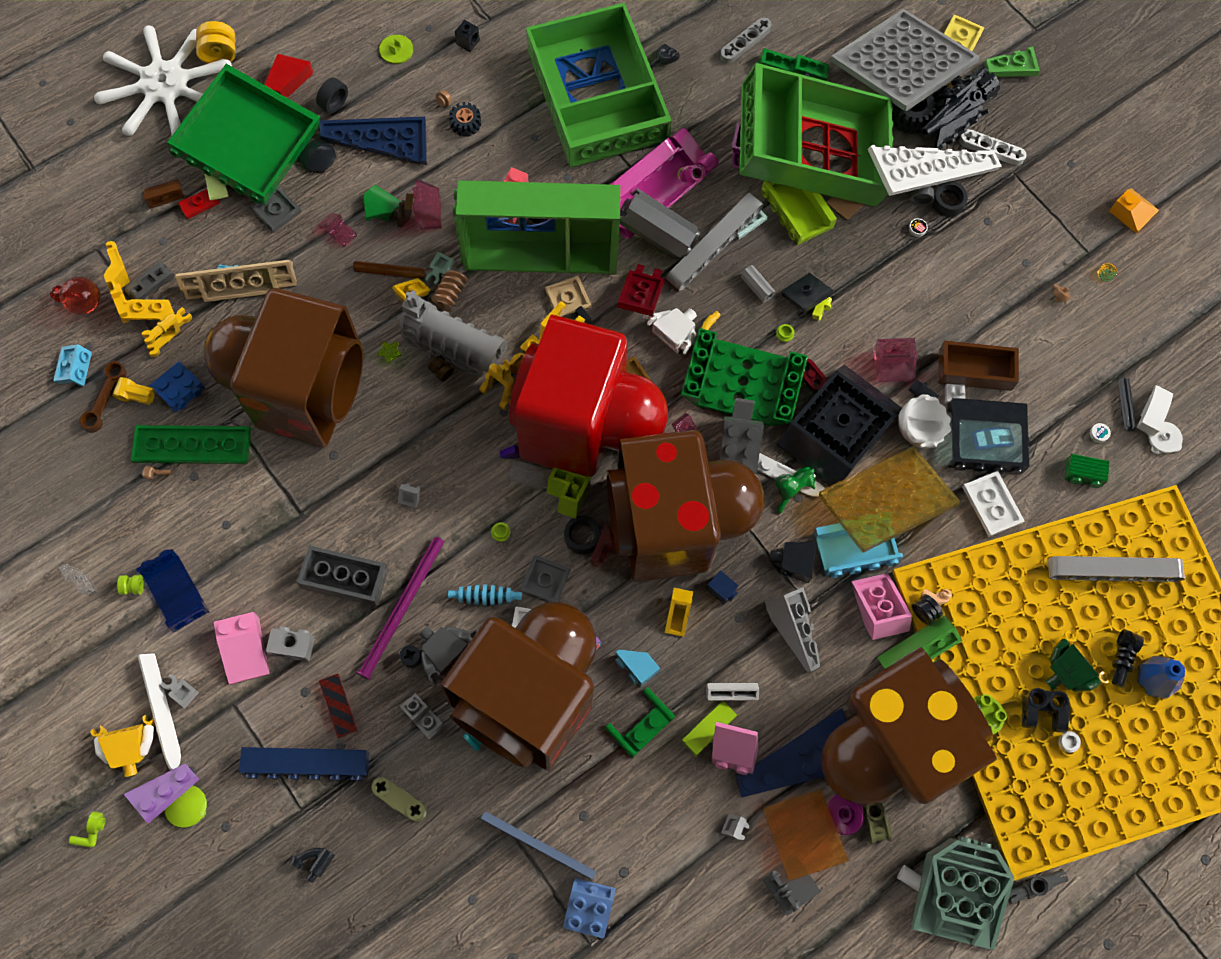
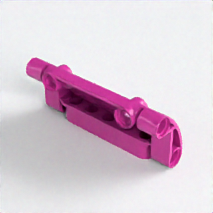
[610,128,719,239]

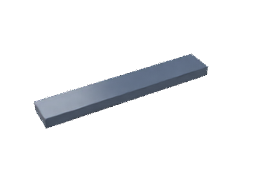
[481,812,596,880]

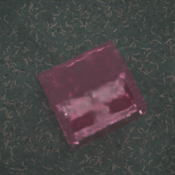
[412,179,442,230]
[873,338,917,382]

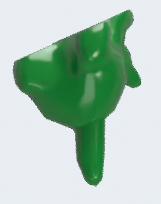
[775,467,815,514]

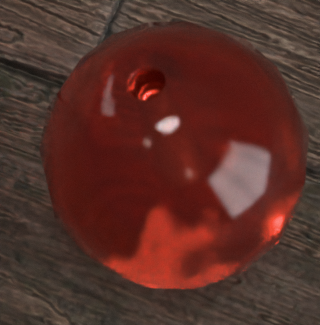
[59,276,100,315]

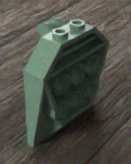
[911,836,1014,950]

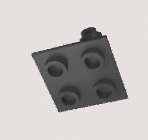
[762,856,821,916]

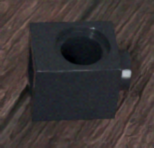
[455,20,480,52]

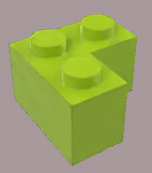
[547,468,591,519]

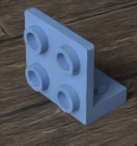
[563,878,616,938]

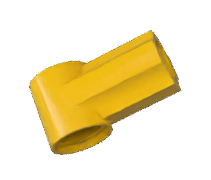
[112,377,155,405]

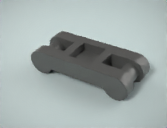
[125,262,175,300]

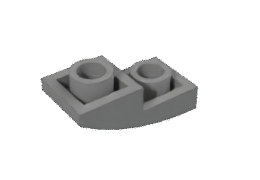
[400,693,444,739]

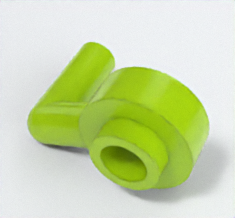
[69,811,106,848]

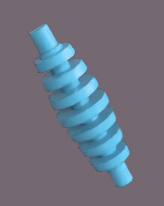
[448,584,522,606]

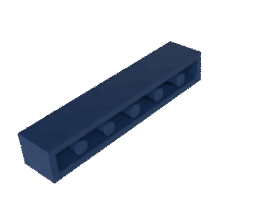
[239,747,369,781]

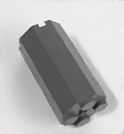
[620,188,700,260]

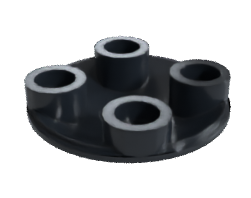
[300,140,336,174]

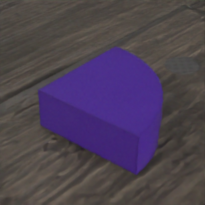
[500,445,520,459]

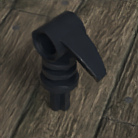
[1112,629,1144,687]

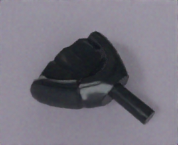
[650,44,680,69]

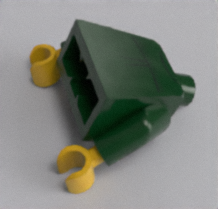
[1045,631,1109,692]

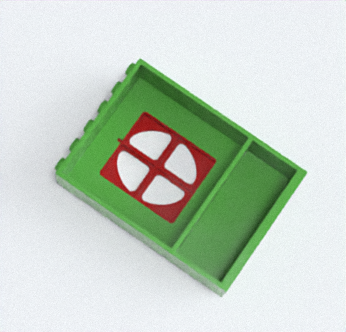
[739,63,894,207]

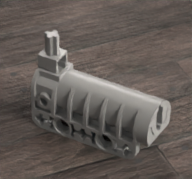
[399,290,508,377]

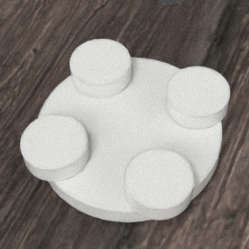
[1147,422,1183,455]

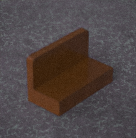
[143,179,185,209]

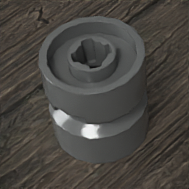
[910,185,934,206]

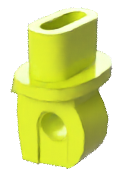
[812,297,832,321]

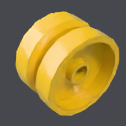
[196,21,236,64]

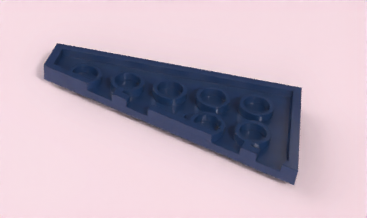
[320,116,427,165]
[736,707,846,798]

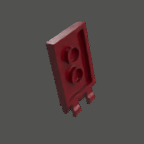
[617,264,665,317]

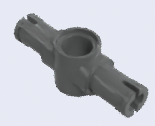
[1008,868,1068,905]

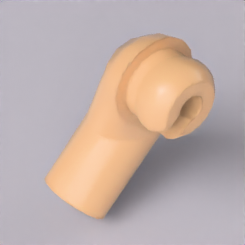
[920,589,952,605]

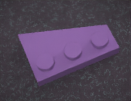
[124,763,200,824]

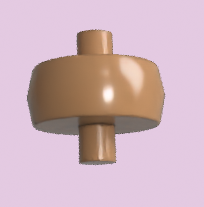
[1052,283,1071,302]

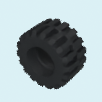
[892,94,937,134]

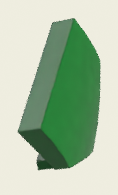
[363,185,402,221]

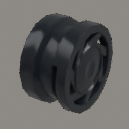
[911,594,943,626]

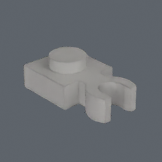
[161,674,199,708]

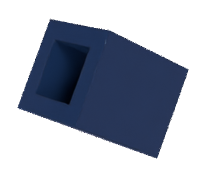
[706,570,739,604]

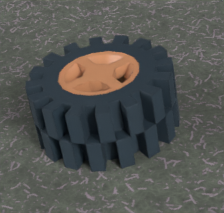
[449,102,481,137]

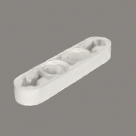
[959,129,1026,166]

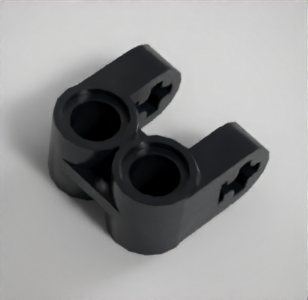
[1022,688,1070,733]

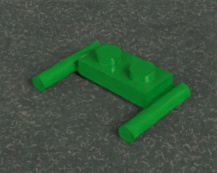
[604,687,676,758]

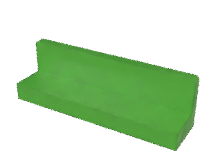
[877,615,963,669]

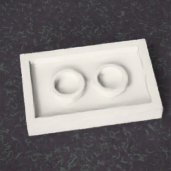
[962,471,1025,537]

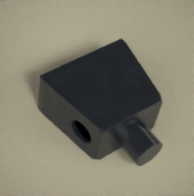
[769,542,817,583]

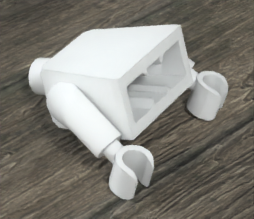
[642,308,697,354]

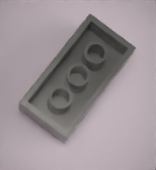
[297,545,389,607]

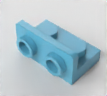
[53,344,92,386]

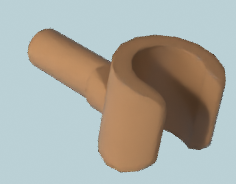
[142,466,171,480]

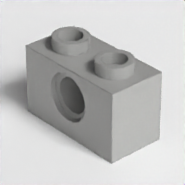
[266,626,315,662]

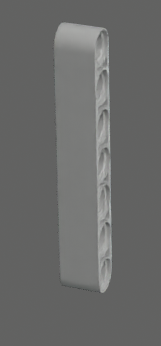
[666,193,764,291]
[1048,556,1185,582]

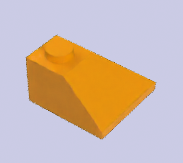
[1109,188,1159,234]

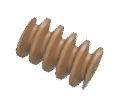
[432,270,468,312]

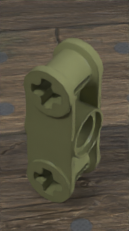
[372,777,427,822]
[861,802,892,845]

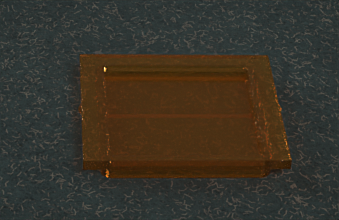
[762,789,849,881]

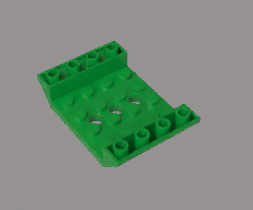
[681,328,808,426]

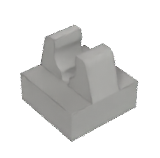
[398,483,420,508]
[721,814,749,840]

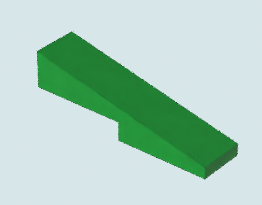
[758,48,829,81]

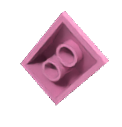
[851,573,912,640]
[214,612,270,685]
[712,722,758,775]

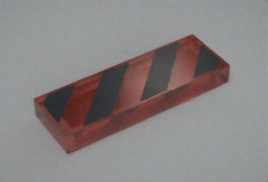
[319,673,358,739]

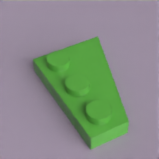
[984,46,1040,77]

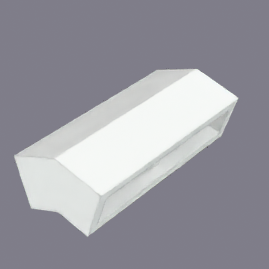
[706,683,759,700]

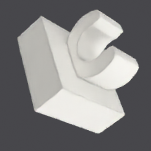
[944,384,965,404]

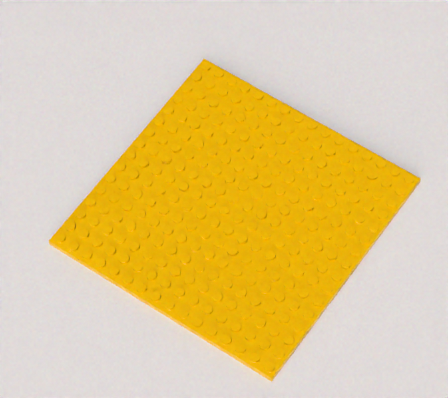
[892,485,1221,881]

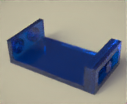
[136,549,210,632]

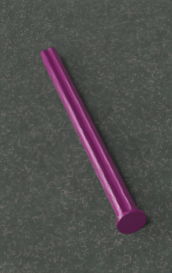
[356,537,444,680]

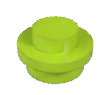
[776,324,795,342]
[491,522,511,542]

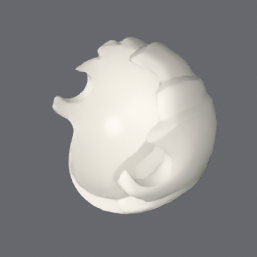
[898,394,951,449]

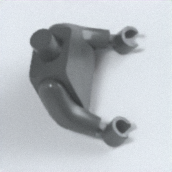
[419,626,477,687]

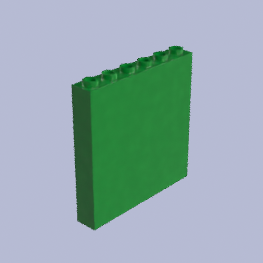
[167,63,320,205]

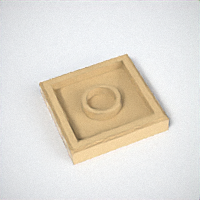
[545,276,592,318]

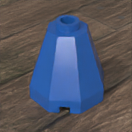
[1138,655,1185,699]

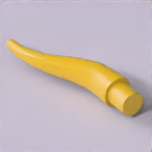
[692,311,721,353]

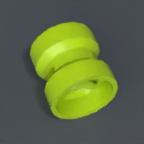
[117,575,144,595]

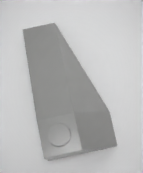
[765,587,820,672]

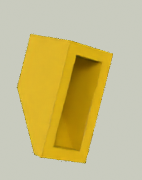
[665,588,693,637]

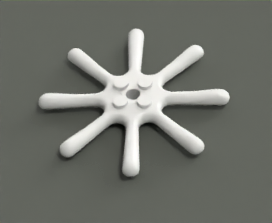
[94,25,232,136]

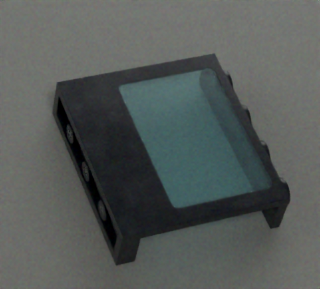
[948,398,1030,475]

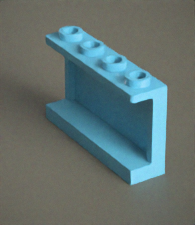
[813,513,903,578]

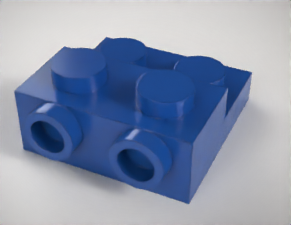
[150,361,205,413]

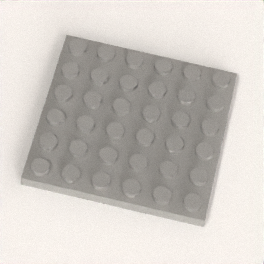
[831,9,980,111]

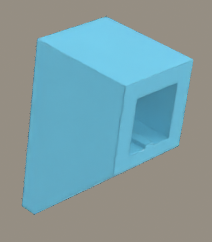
[615,650,660,687]

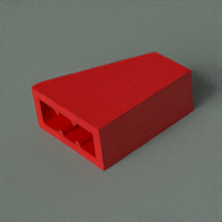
[264,53,313,98]

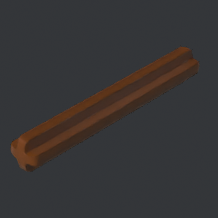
[353,261,425,279]

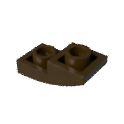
[394,193,413,227]

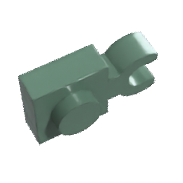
[426,252,455,286]

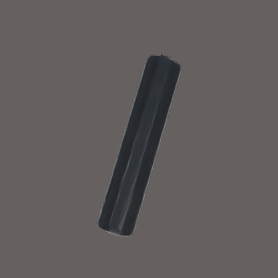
[1118,378,1136,430]

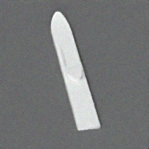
[757,453,827,498]
[138,653,181,771]

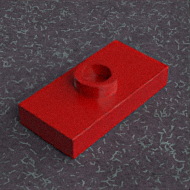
[178,189,220,219]

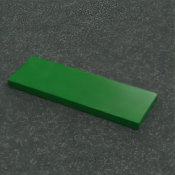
[131,425,251,464]

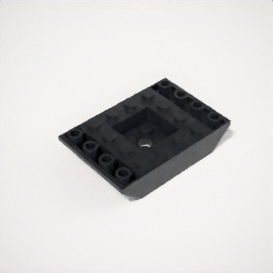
[776,365,902,490]

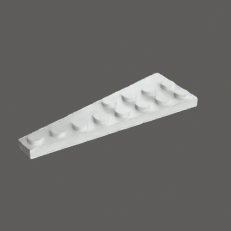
[868,145,1002,196]

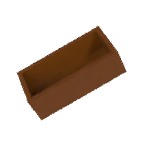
[938,340,1019,391]

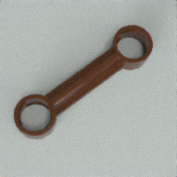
[80,361,127,433]

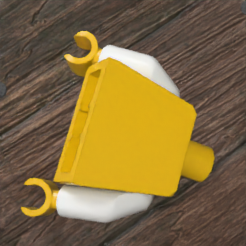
[90,715,155,777]

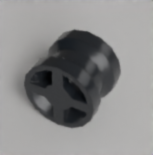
[400,645,421,668]

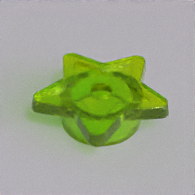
[377,341,402,363]

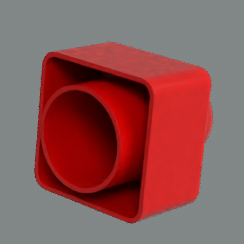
[509,314,668,477]

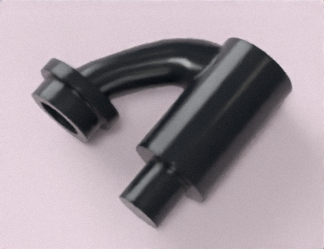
[289,847,335,883]

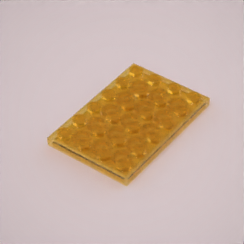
[819,447,960,553]

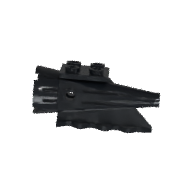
[921,67,1000,150]

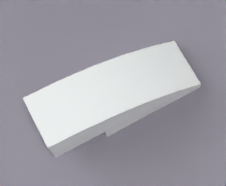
[1136,385,1173,436]

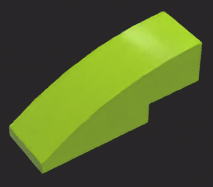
[681,701,737,757]

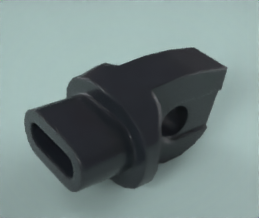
[908,379,939,398]

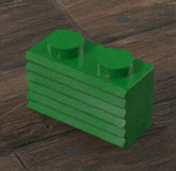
[1064,453,1110,488]

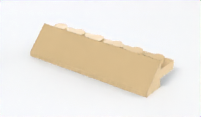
[175,260,297,302]

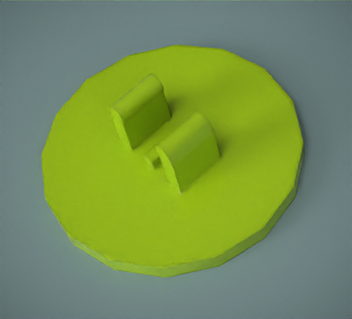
[379,35,413,64]

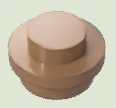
[436,91,452,108]

